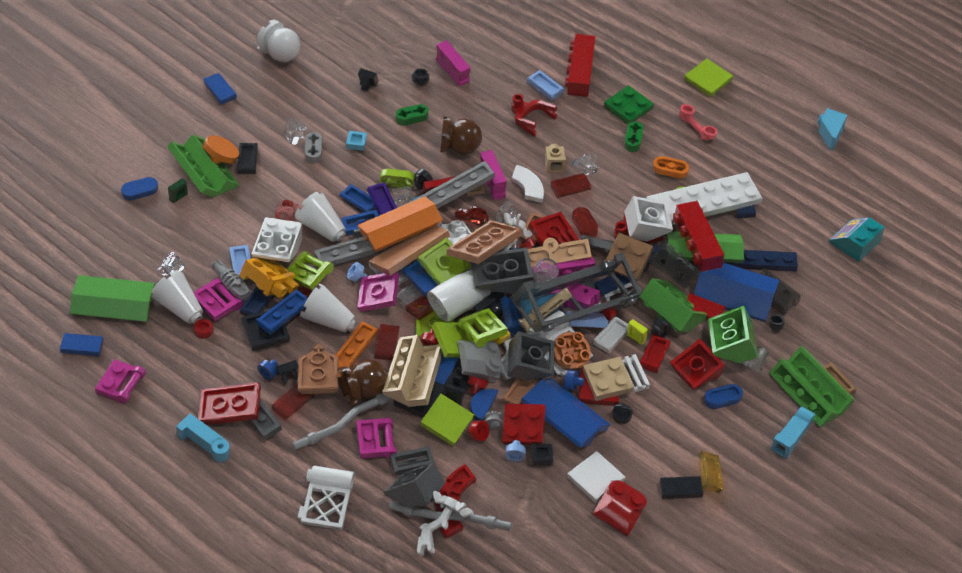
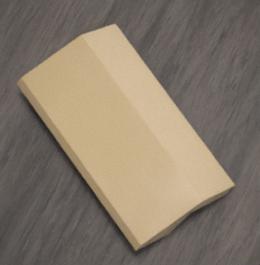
[383,335,443,407]

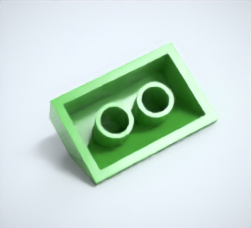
[639,278,708,333]
[708,306,758,363]

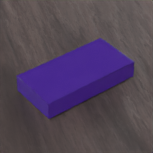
[367,182,397,216]

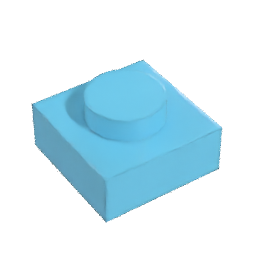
[346,131,367,151]

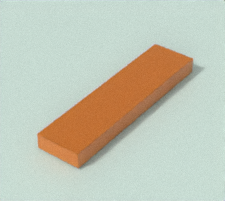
[335,321,378,385]

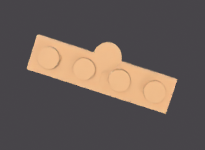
[527,238,592,267]

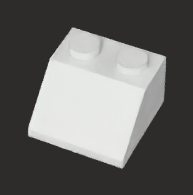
[624,196,673,241]

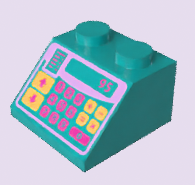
[829,217,885,262]

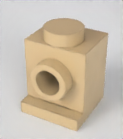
[545,144,566,172]

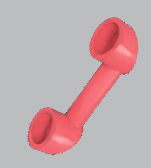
[679,104,717,140]

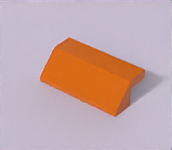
[358,196,443,252]

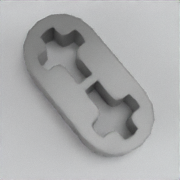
[305,132,322,164]

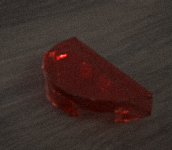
[455,206,489,226]

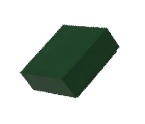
[168,178,188,203]

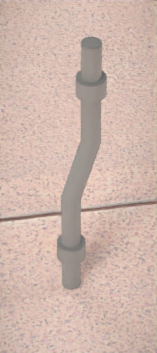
[292,393,392,450]
[389,501,512,531]

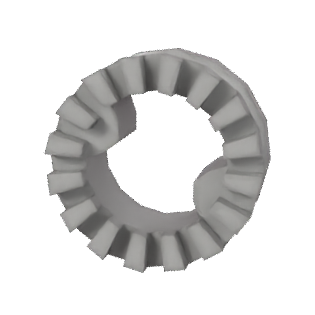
[485,411,503,429]

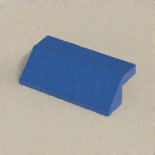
[694,263,779,322]
[521,378,610,448]

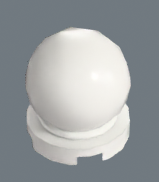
[256,19,301,63]

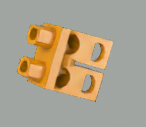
[239,257,299,298]

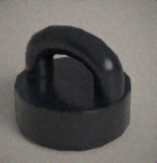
[414,169,433,190]
[650,316,671,338]
[612,404,633,424]

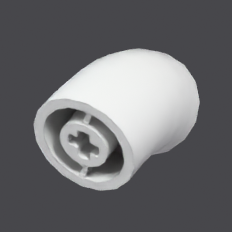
[427,270,491,322]

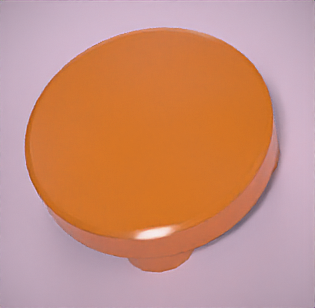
[202,135,239,165]
[554,332,591,371]

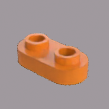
[653,156,689,178]

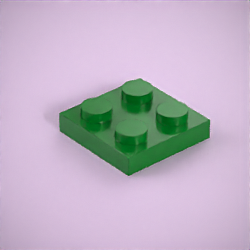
[604,85,654,124]

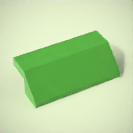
[167,134,239,197]
[666,231,744,263]
[70,275,155,321]
[769,346,855,427]

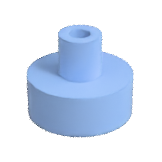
[347,262,367,282]
[505,440,526,462]

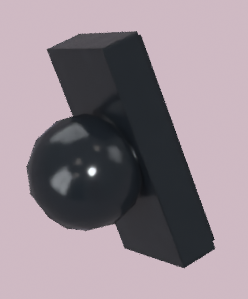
[472,291,505,319]

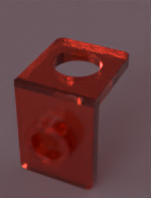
[275,200,298,221]

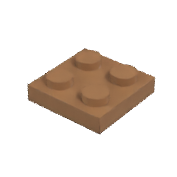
[606,233,654,282]

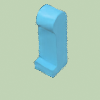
[771,407,815,459]
[176,413,230,462]

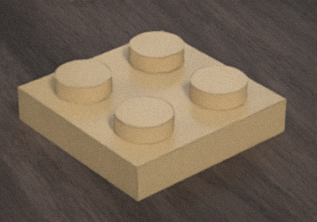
[583,357,634,401]

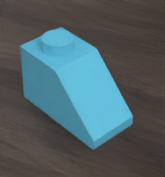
[818,108,847,150]

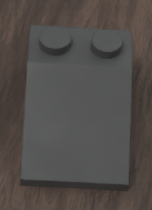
[471,247,534,294]

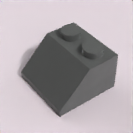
[507,331,555,381]
[384,463,445,508]

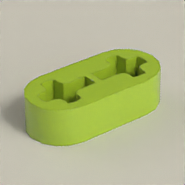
[379,169,415,188]

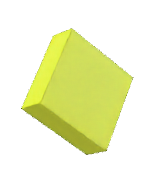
[627,319,648,345]

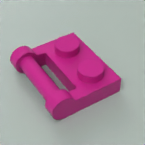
[193,278,243,322]
[95,359,146,403]
[357,418,397,459]

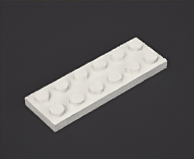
[646,172,762,225]

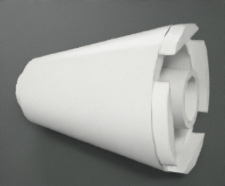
[295,191,346,242]
[151,270,203,324]
[300,284,356,333]

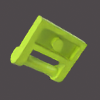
[287,251,334,290]
[458,308,508,348]

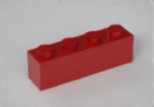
[565,33,596,97]
[673,201,724,272]

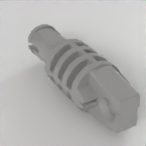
[212,259,250,300]

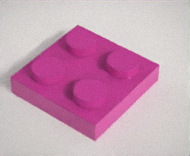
[357,272,399,312]

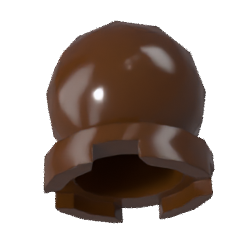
[440,116,482,154]
[338,359,387,407]

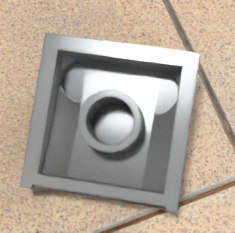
[457,340,502,383]

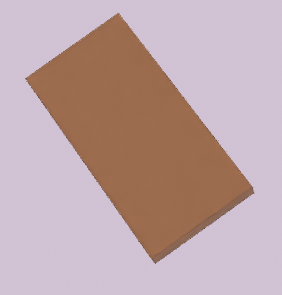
[447,220,522,264]
[369,226,450,275]

